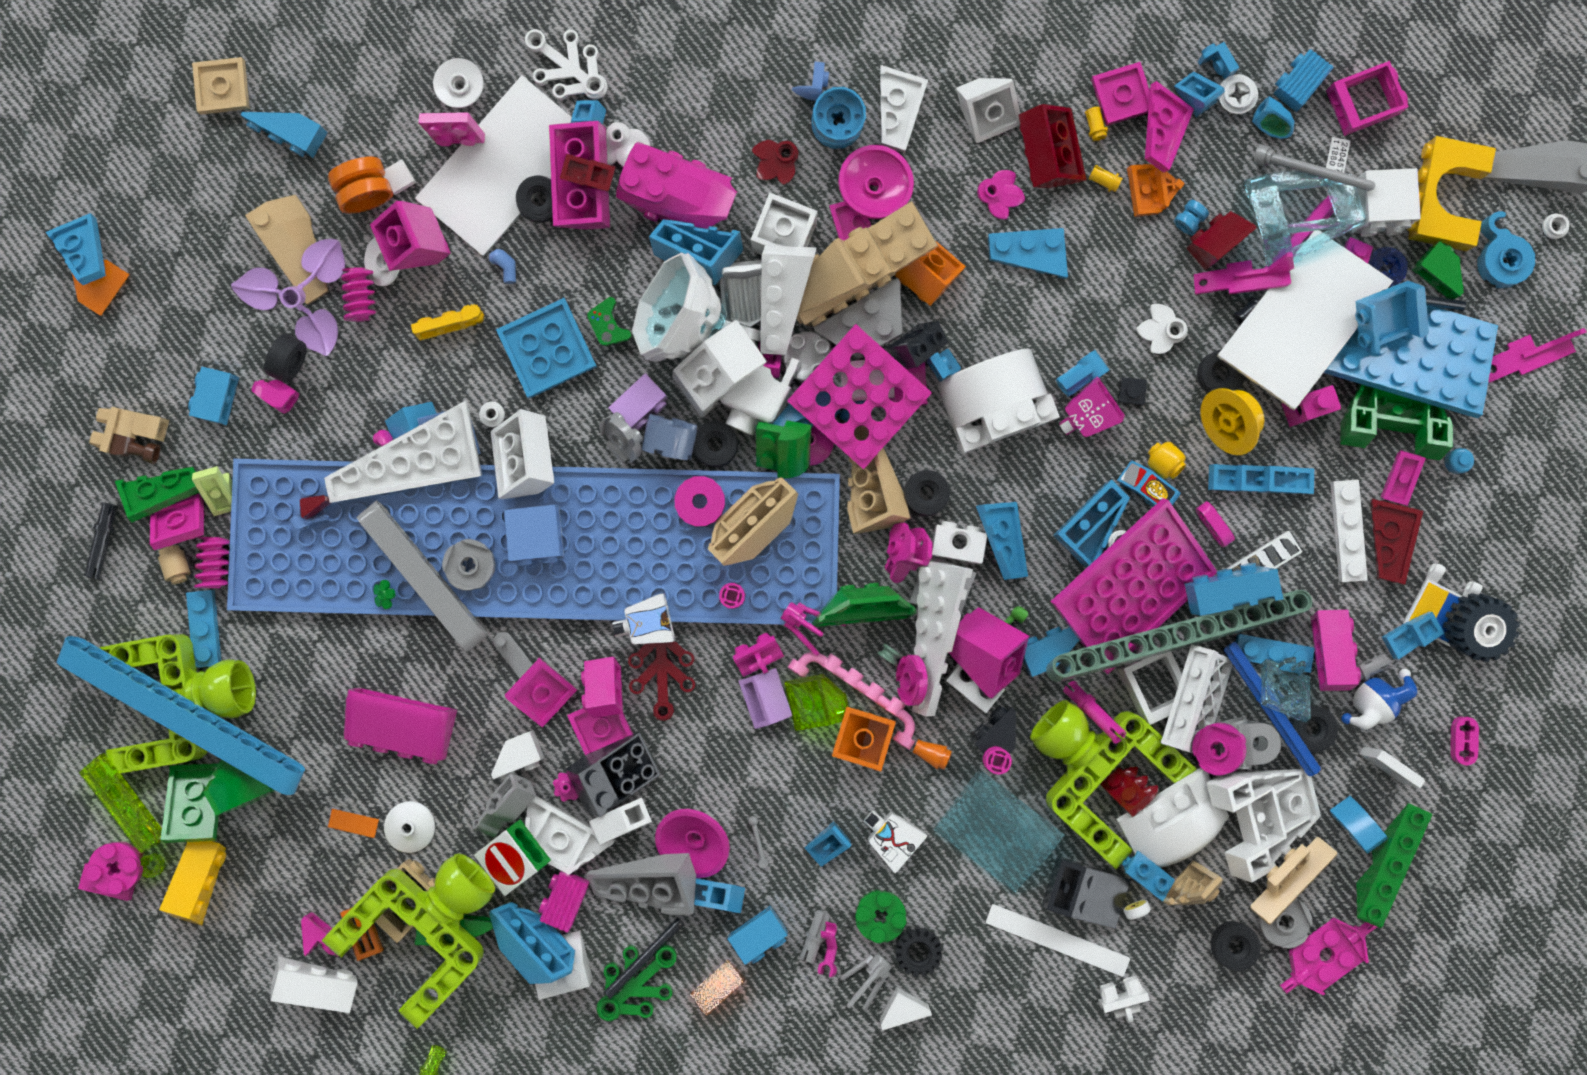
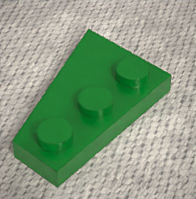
[115,467,199,523]

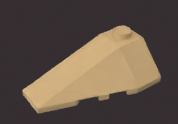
[245,195,329,305]
[1163,860,1223,905]

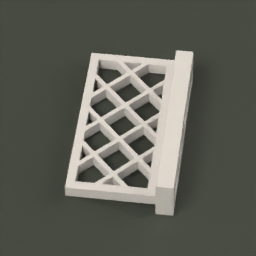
[1161,644,1233,753]

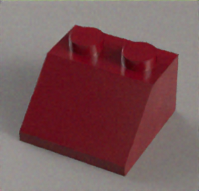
[1186,211,1257,271]

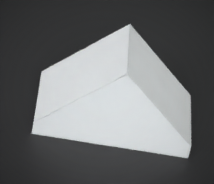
[880,987,932,1030]

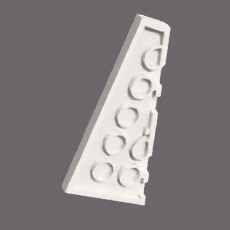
[324,400,482,503]
[912,561,973,716]

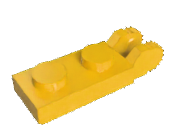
[411,304,485,341]

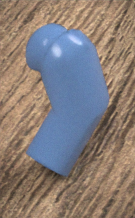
[489,249,516,284]

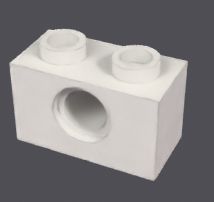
[932,521,987,564]

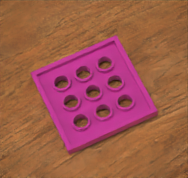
[787,324,932,469]

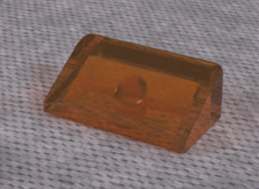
[690,959,745,1016]

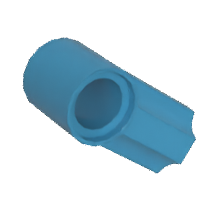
[1056,350,1109,397]

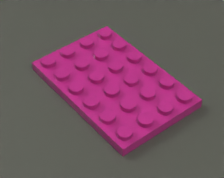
[1050,498,1217,674]

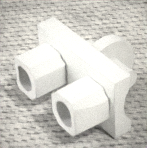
[1098,976,1150,1023]

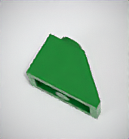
[1412,241,1464,299]

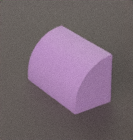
[739,668,792,729]

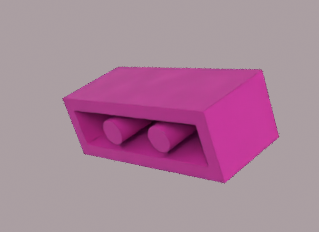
[1310,610,1361,691]

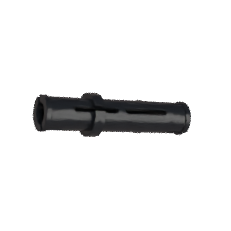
[83,502,118,579]

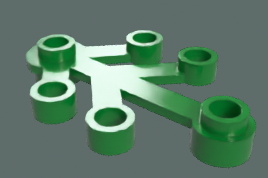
[596,945,677,1021]

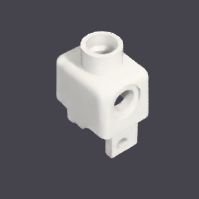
[720,340,800,436]

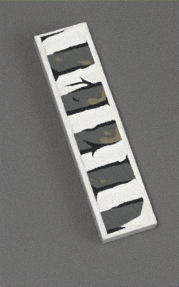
[1214,531,1302,576]

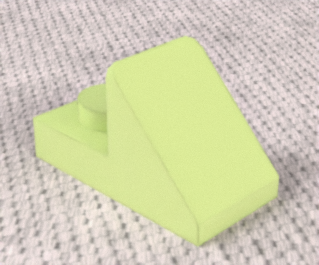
[192,466,232,516]

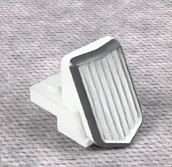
[720,260,762,328]

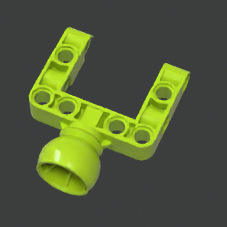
[98,634,256,775]
[1030,700,1197,870]
[322,853,495,1029]

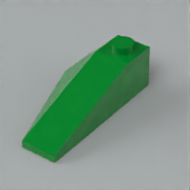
[203,760,275,816]

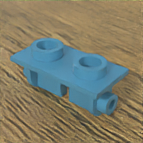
[1122,851,1175,902]

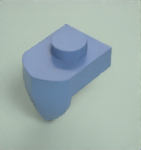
[792,62,829,101]

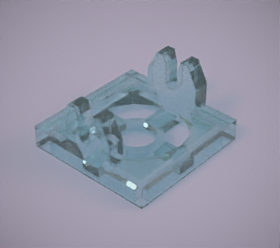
[1261,657,1311,723]

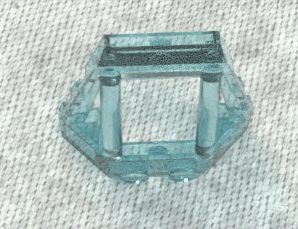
[1244,171,1366,267]

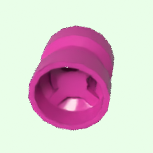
[719,583,745,609]
[982,746,1012,775]

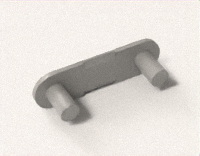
[494,632,533,678]

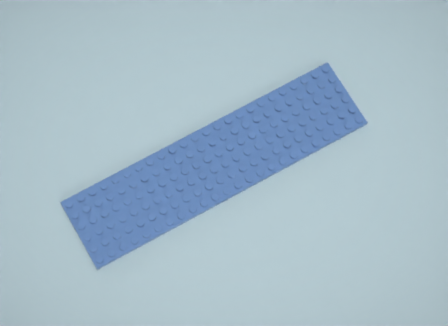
[227,459,840,626]

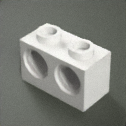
[944,663,1005,713]

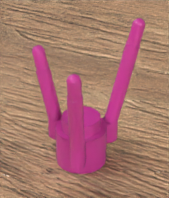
[780,602,846,656]

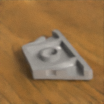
[814,278,903,360]

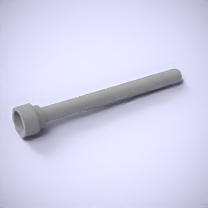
[1254,144,1375,191]

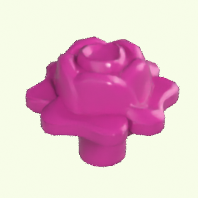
[553,772,578,802]

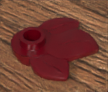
[752,140,798,185]

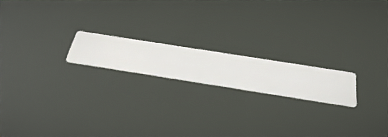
[986,904,1130,977]

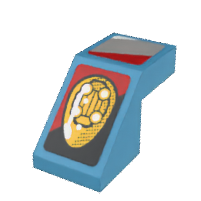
[1117,460,1181,507]

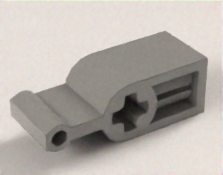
[472,773,536,837]

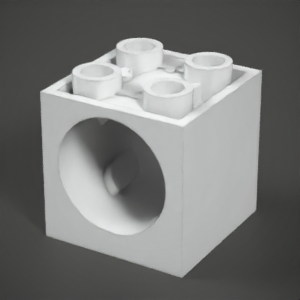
[1349,168,1421,237]
[751,193,817,255]

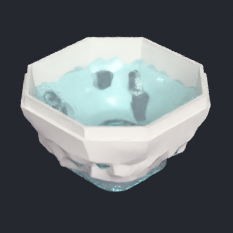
[632,253,726,361]

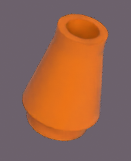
[913,739,952,770]

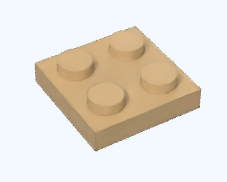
[192,57,250,115]

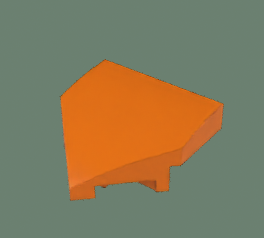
[1127,164,1185,217]
[72,260,130,316]

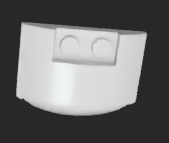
[1116,768,1229,868]

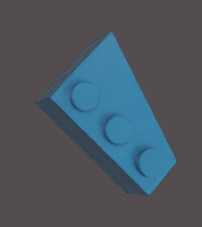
[649,219,743,285]
[1053,480,1130,568]
[1185,563,1283,616]

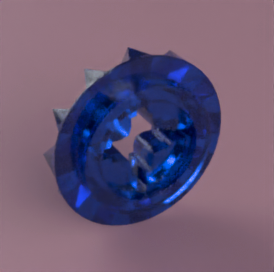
[1368,247,1408,287]

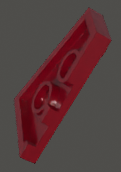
[1370,499,1424,585]

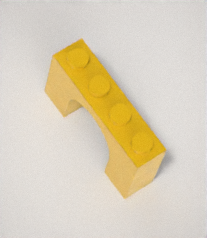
[1407,136,1496,252]

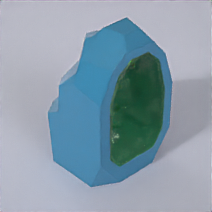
[1252,97,1295,139]

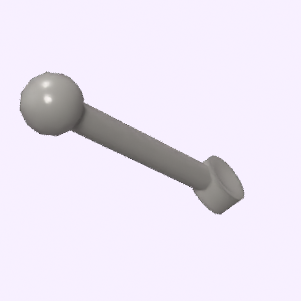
[748,816,768,869]

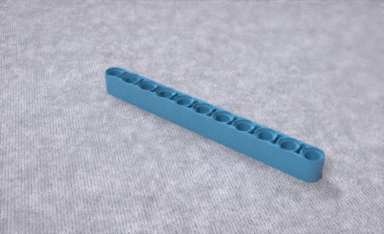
[57,636,305,795]

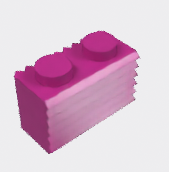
[538,871,590,932]

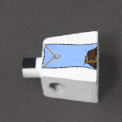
[612,593,676,644]

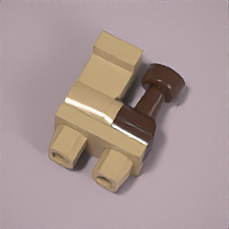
[89,407,170,464]

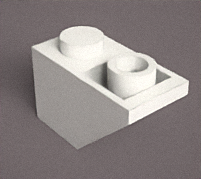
[491,730,545,781]
[589,798,652,845]

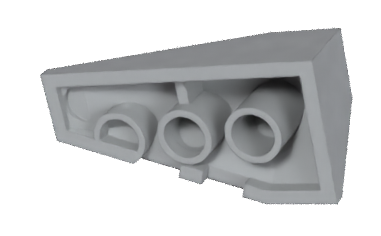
[1483,140,1587,194]
[586,853,696,915]

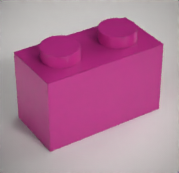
[581,657,623,718]

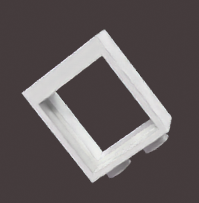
[1118,645,1182,725]

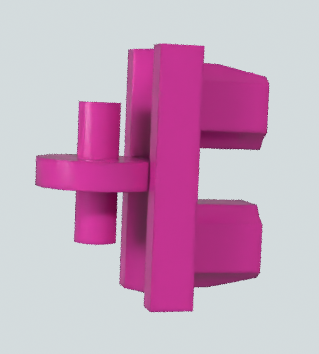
[732,633,784,677]

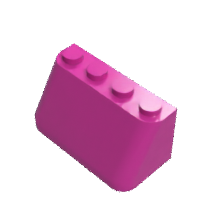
[344,688,457,764]

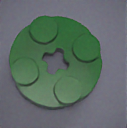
[855,890,906,943]

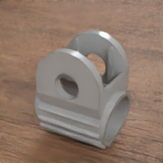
[1214,717,1281,769]

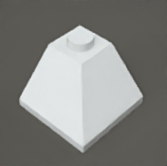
[956,78,1020,143]

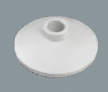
[433,58,484,108]
[364,237,399,286]
[384,801,435,853]

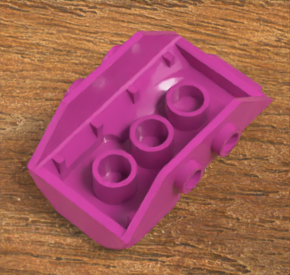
[616,142,737,229]

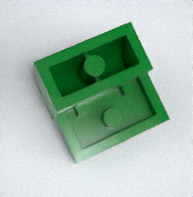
[756,420,811,479]

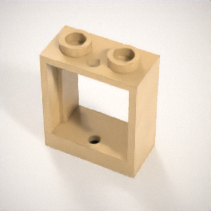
[375,858,435,943]

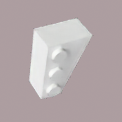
[271,956,357,1013]

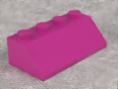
[549,121,610,230]

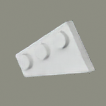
[880,65,928,153]

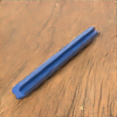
[1223,642,1321,777]

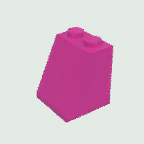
[370,201,451,271]
[948,607,1029,699]

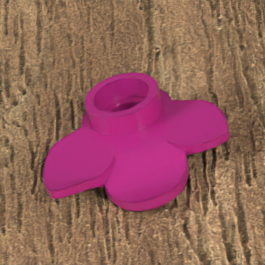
[977,170,1025,220]

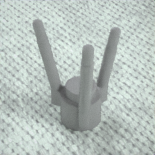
[840,953,892,1011]

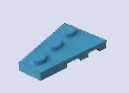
[46,213,106,285]
[988,228,1068,279]
[976,502,1028,580]

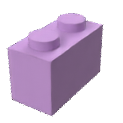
[608,373,668,431]

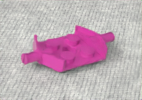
[1280,917,1378,995]

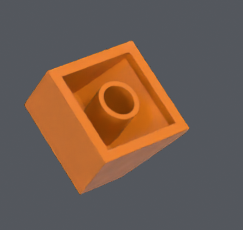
[894,240,966,306]
[832,707,896,771]

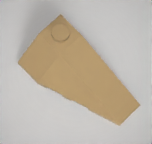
[847,425,911,534]

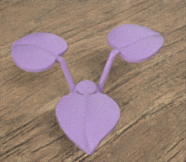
[231,239,345,356]

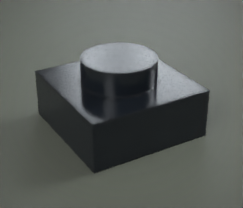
[1118,377,1147,406]

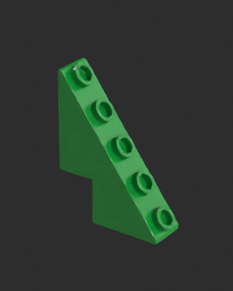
[1356,803,1432,928]

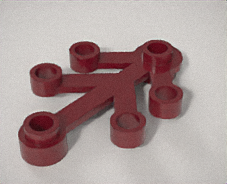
[628,641,696,721]

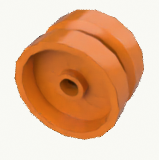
[327,156,393,214]

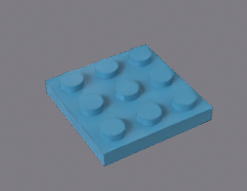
[496,298,597,399]

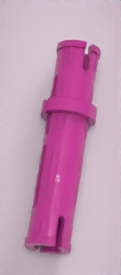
[1063,681,1127,744]

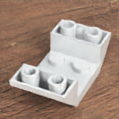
[672,320,767,418]

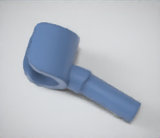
[290,513,329,531]

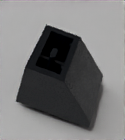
[970,705,1016,766]

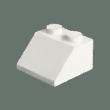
[535,930,593,1000]

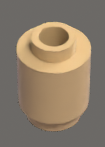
[158,545,191,584]

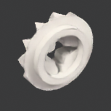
[1219,74,1258,115]

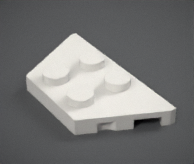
[525,796,615,875]

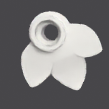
[606,122,650,167]
[1136,304,1188,354]

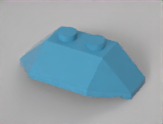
[489,902,575,984]

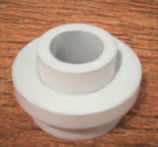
[1542,214,1569,239]
[479,402,505,427]

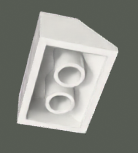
[491,409,554,499]

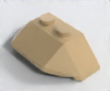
[708,477,798,566]

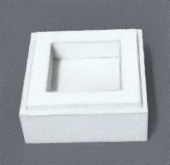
[384,160,416,195]

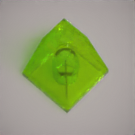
[784,674,849,731]

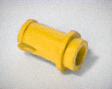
[1085,107,1108,141]
[1089,165,1123,192]

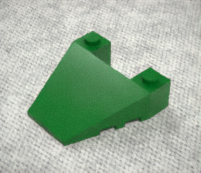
[1340,384,1453,461]

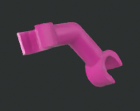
[818,921,837,977]

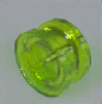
[140,853,165,878]

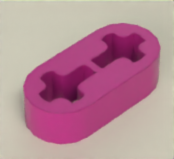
[1195,501,1235,548]
[1450,716,1479,766]

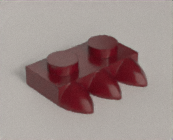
[1100,766,1158,817]

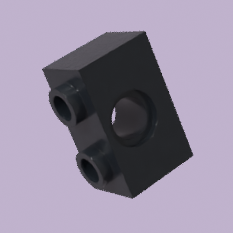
[886,321,948,369]

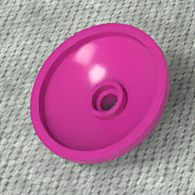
[838,145,914,219]
[655,809,730,878]

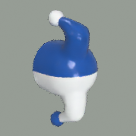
[1341,669,1418,730]

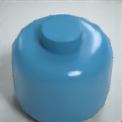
[1444,448,1474,474]

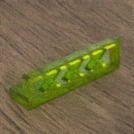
[79,753,162,854]

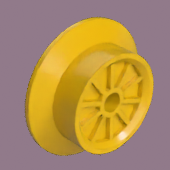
[1200,388,1264,455]

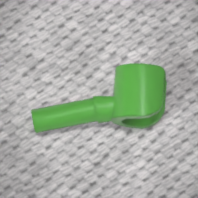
[1004,606,1028,625]

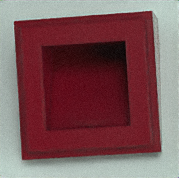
[299,495,331,519]

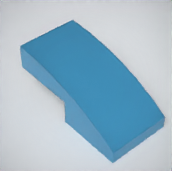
[1382,612,1444,659]
[1330,796,1388,854]

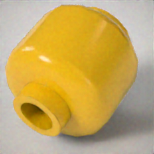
[1148,442,1186,479]

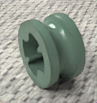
[877,643,902,666]

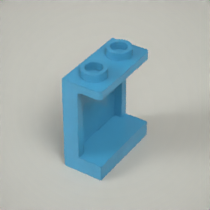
[1355,281,1429,354]

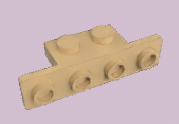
[1250,837,1337,925]

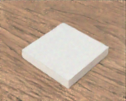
[1359,747,1425,788]

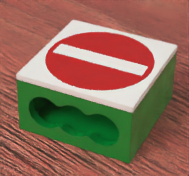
[474,819,551,896]

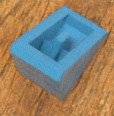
[1174,71,1225,117]
[385,402,437,439]
[804,821,852,867]

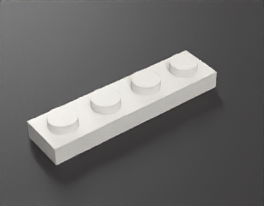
[1330,480,1368,582]

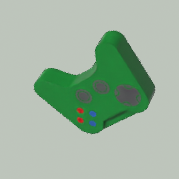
[587,297,632,346]

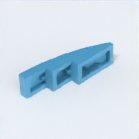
[1208,464,1314,494]

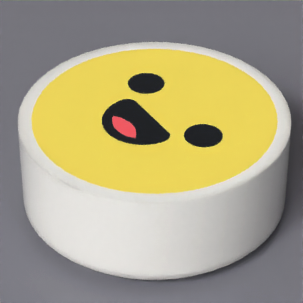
[1123,900,1151,920]

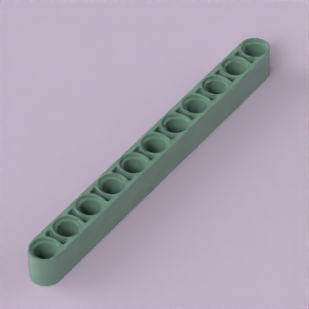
[1046,590,1313,682]

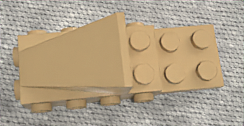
[796,201,938,327]

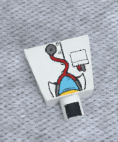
[863,810,927,873]

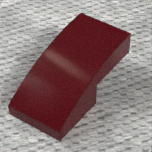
[560,153,616,192]

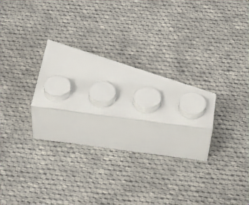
[760,245,816,355]

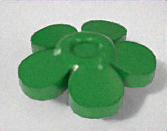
[373,580,395,609]

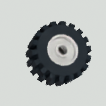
[1443,593,1520,662]

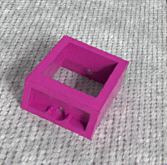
[1326,61,1409,136]

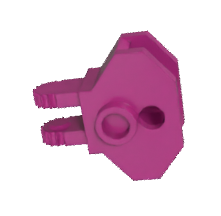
[885,523,932,584]

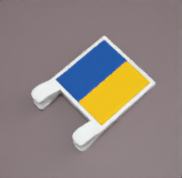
[1403,563,1482,647]

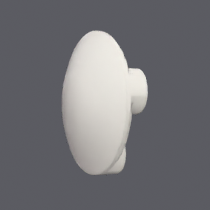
[783,332,832,381]

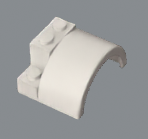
[937,348,1060,454]

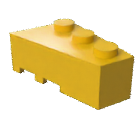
[159,841,226,926]

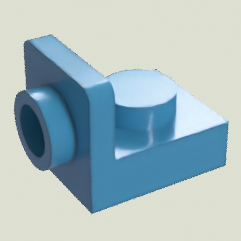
[1197,42,1239,80]
[927,349,961,382]

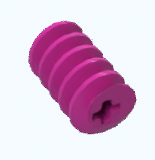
[341,268,376,322]
[194,537,230,588]

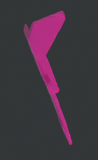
[1194,252,1294,295]
[1488,328,1586,383]

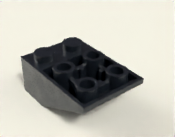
[565,732,660,817]
[1042,855,1131,929]

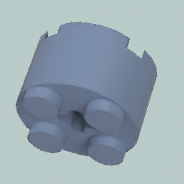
[642,414,697,460]

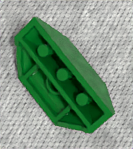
[812,583,917,627]

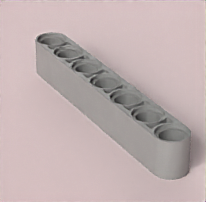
[357,500,488,652]

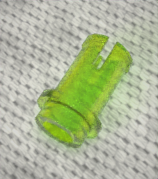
[419,1045,447,1075]

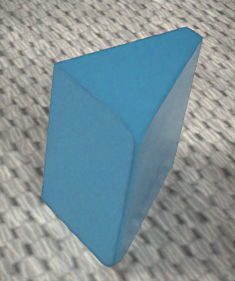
[571,100,606,125]

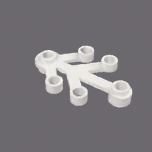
[525,29,608,101]

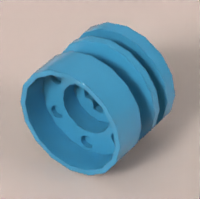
[811,87,866,149]

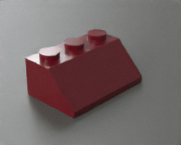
[1018,104,1087,189]

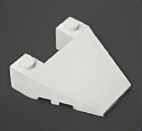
[1207,769,1321,883]

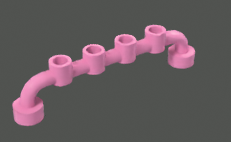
[788,652,915,750]

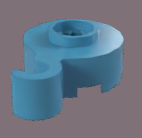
[1477,211,1535,288]

